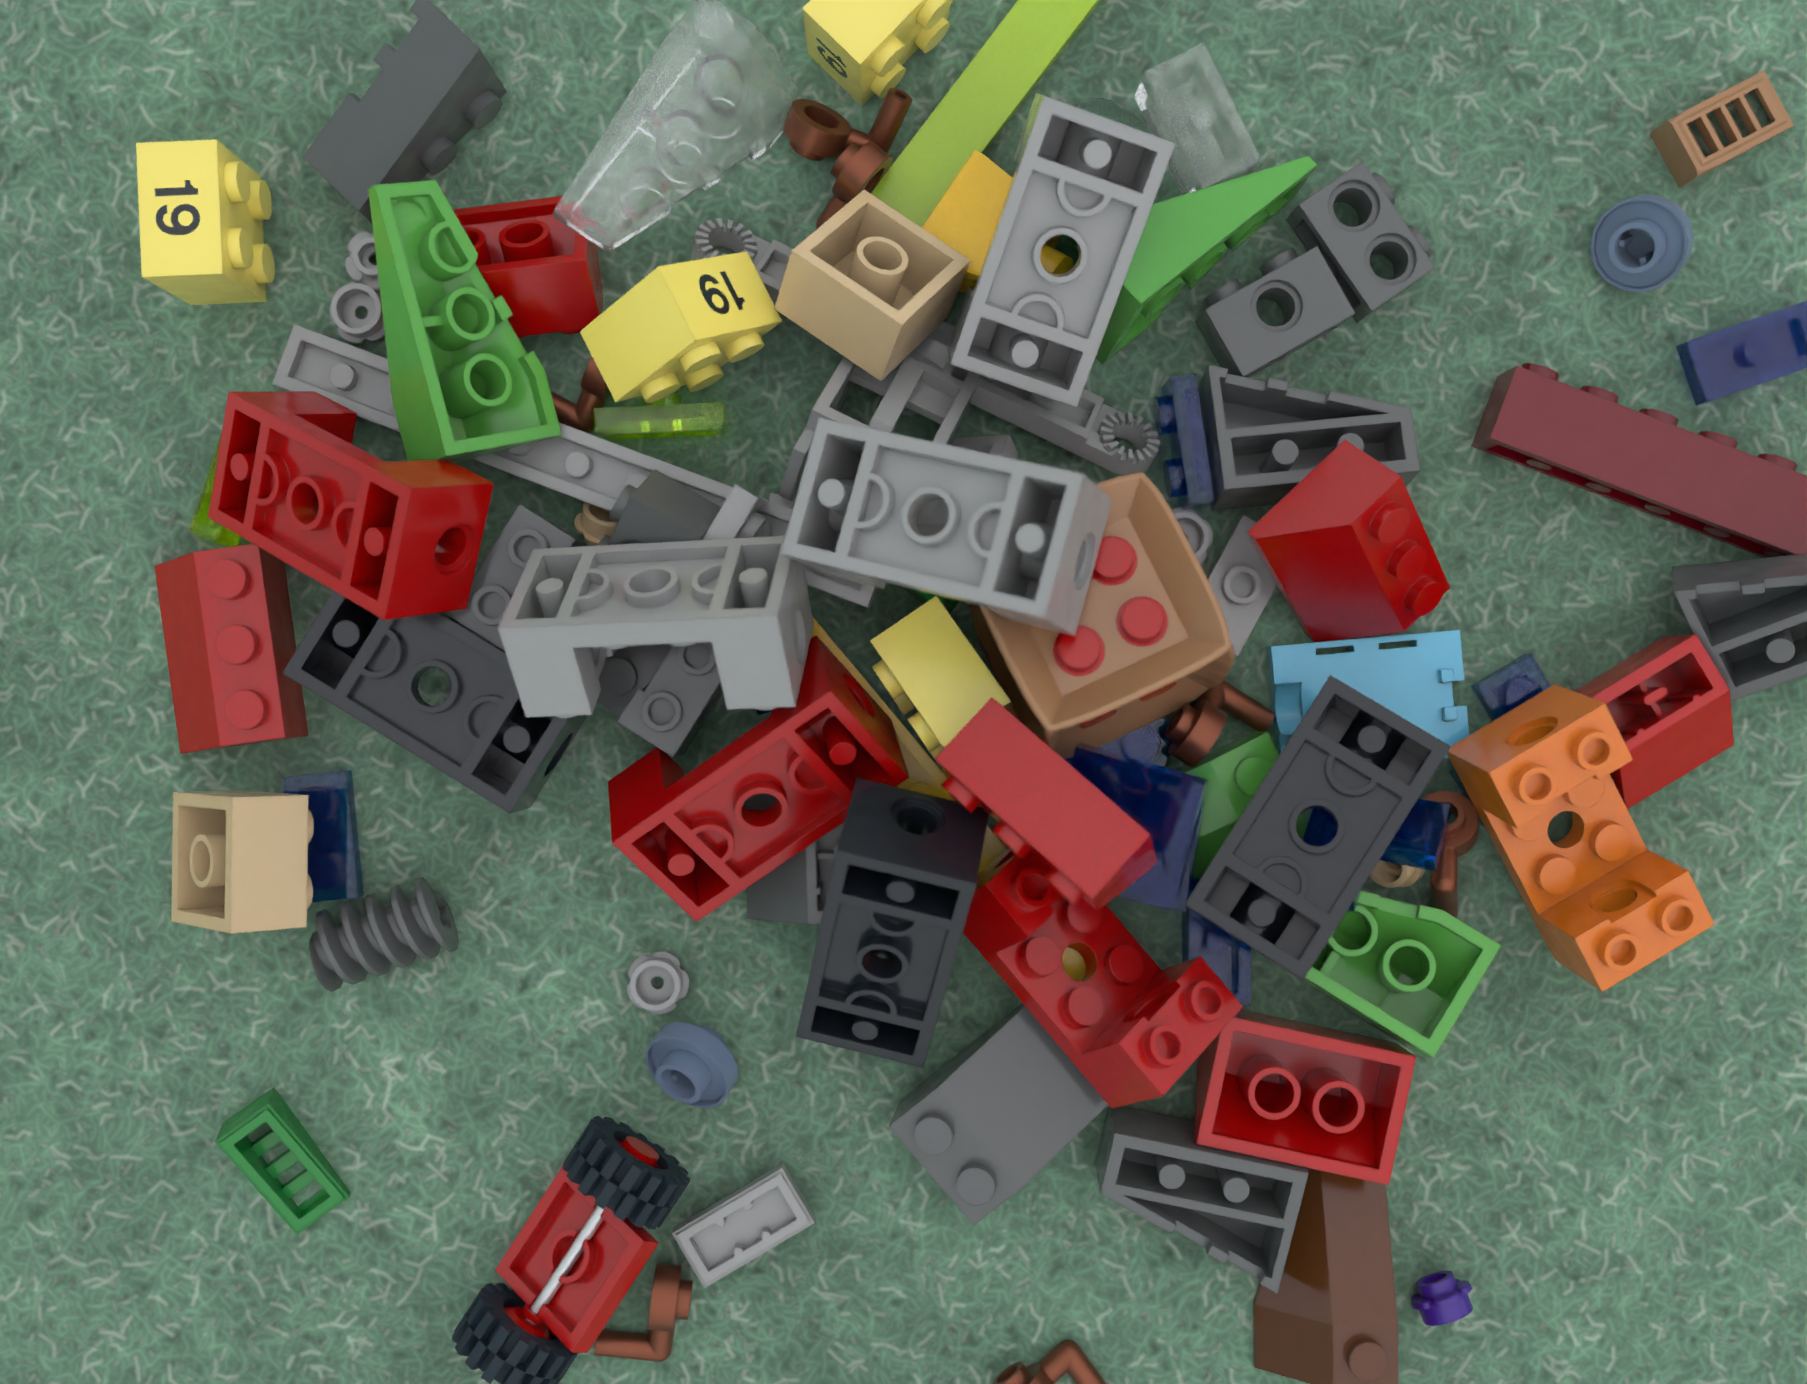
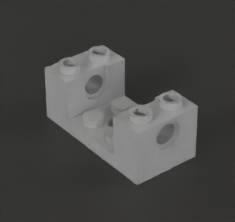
[948,93,1176,408]
[780,418,1113,636]
[498,536,814,718]

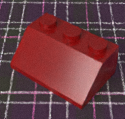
[453,192,603,339]
[1247,440,1450,643]
[154,544,309,754]
[935,697,1157,911]
[1194,1009,1416,1185]

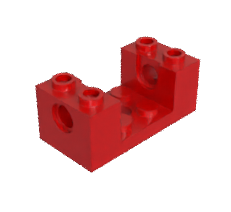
[208,391,494,620]
[608,635,909,922]
[963,848,1243,1108]

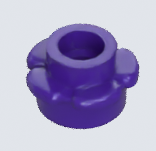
[1410,1271,1473,1326]

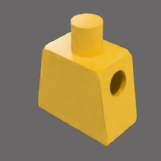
[922,150,1073,293]

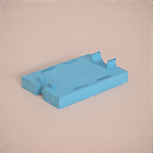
[1267,630,1469,758]

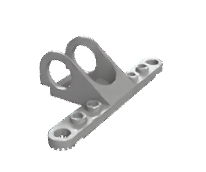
[691,218,1160,501]

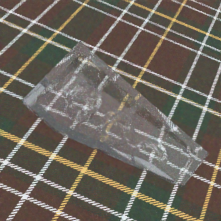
[553,0,805,253]

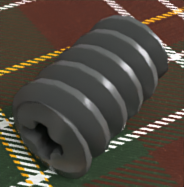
[309,877,459,992]

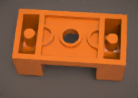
[1447,684,1715,992]

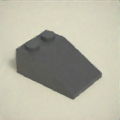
[889,1003,1108,1226]

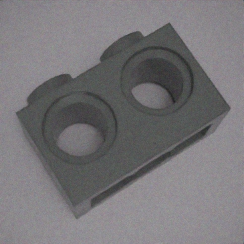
[1286,161,1436,323]

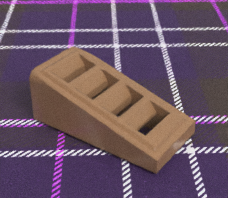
[1650,71,1794,188]

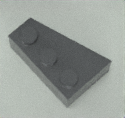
[303,0,507,223]
[1197,364,1421,511]
[1672,554,1807,701]
[1095,1105,1309,1294]

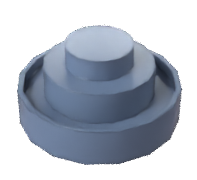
[1590,194,1694,293]
[645,1022,738,1108]

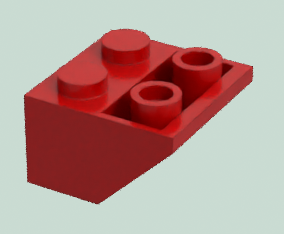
[1574,634,1734,809]

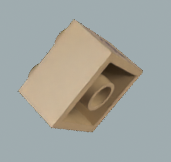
[774,190,971,381]
[171,790,314,934]

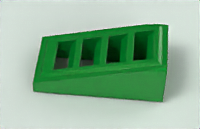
[215,1087,351,1235]

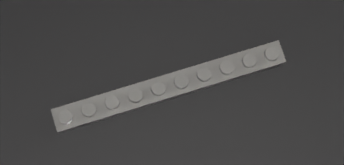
[272,324,878,609]

